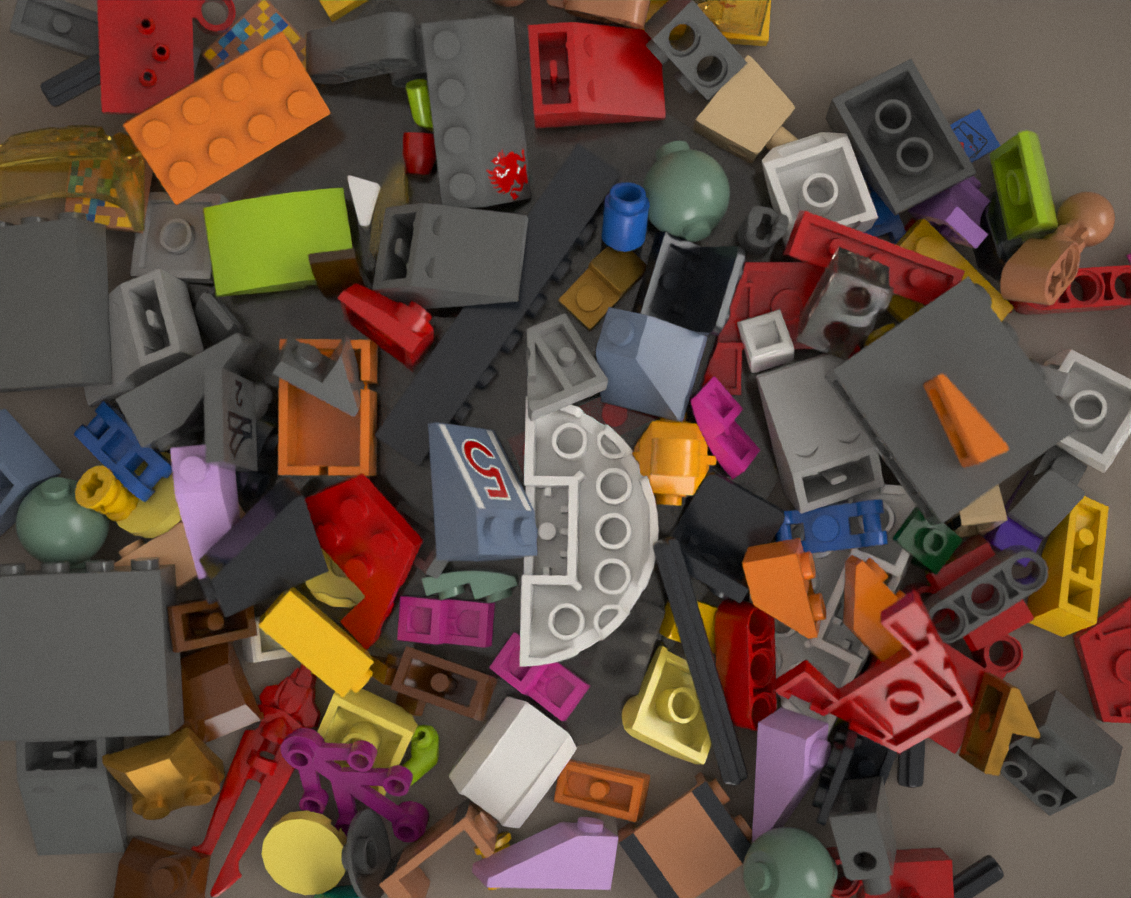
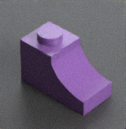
[908,176,990,249]

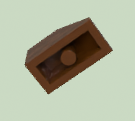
[167,597,257,653]
[390,646,498,721]

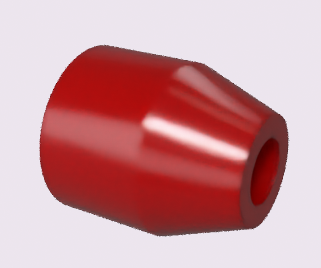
[402,132,437,175]

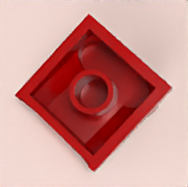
[338,283,434,372]

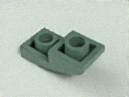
[421,568,519,603]

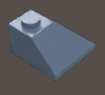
[596,307,708,423]

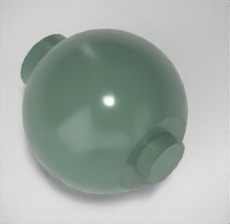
[642,141,730,242]
[16,477,110,568]
[743,827,837,898]

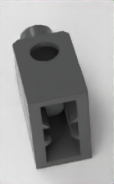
[829,776,897,895]

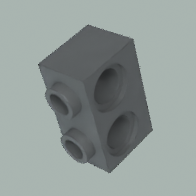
[644,0,747,101]

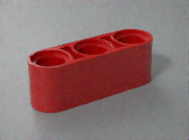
[1008,265,1131,315]
[715,599,777,732]

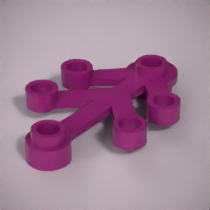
[281,728,430,843]

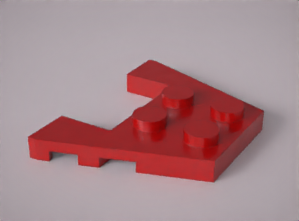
[700,262,861,395]
[304,473,423,650]
[775,590,973,754]
[1073,596,1131,723]

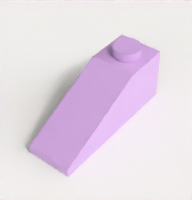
[170,445,240,579]
[752,707,831,843]
[472,817,618,890]

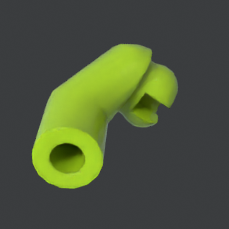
[406,79,434,132]
[402,724,439,787]

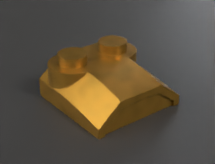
[102,727,225,820]

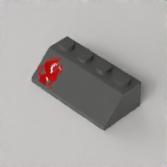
[421,17,531,208]

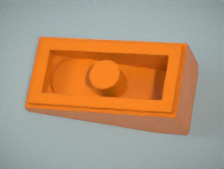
[923,373,1009,468]
[553,759,650,822]

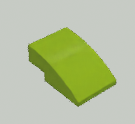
[989,130,1058,241]
[203,187,353,297]

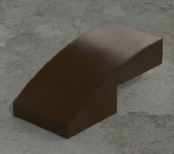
[308,248,371,303]

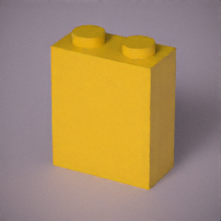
[258,587,374,698]

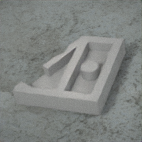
[525,313,608,421]

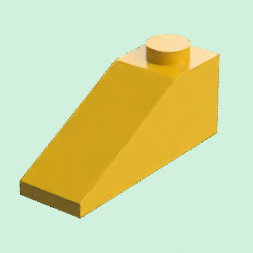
[1027,496,1109,637]

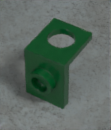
[892,506,963,575]

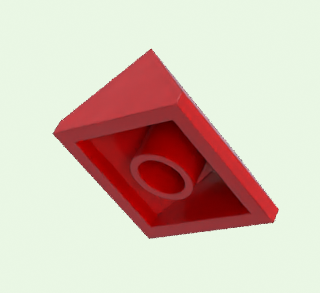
[925,534,1035,652]

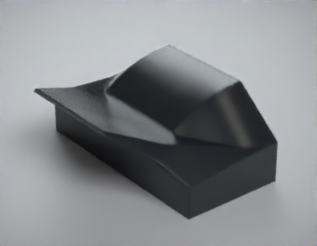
[972,191,1023,283]

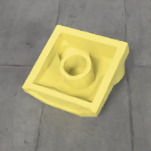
[622,646,711,765]
[317,688,418,796]

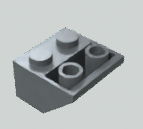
[1000,690,1123,816]

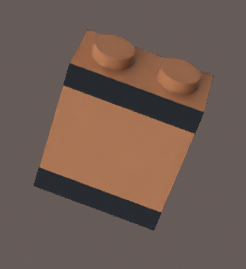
[617,772,752,898]
[379,798,499,898]

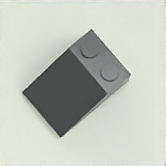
[826,59,977,216]
[116,333,262,452]

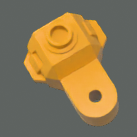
[632,413,716,505]

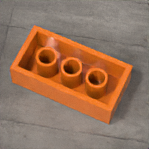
[123,31,331,206]

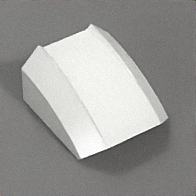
[762,132,878,247]
[1043,349,1131,473]
[449,696,577,828]

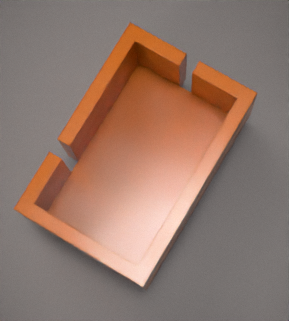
[278,339,378,476]

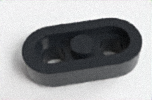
[235,415,279,502]

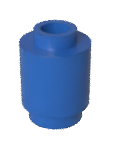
[601,182,650,252]

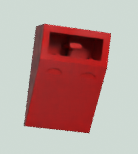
[528,22,666,128]

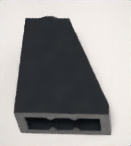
[198,478,329,617]

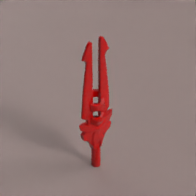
[191,663,321,897]

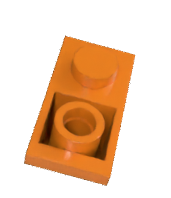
[742,538,827,639]
[843,555,906,662]

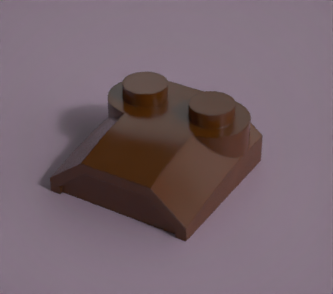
[166,641,265,743]
[113,835,211,898]

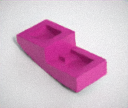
[690,376,760,480]
[397,596,495,648]
[489,632,591,721]

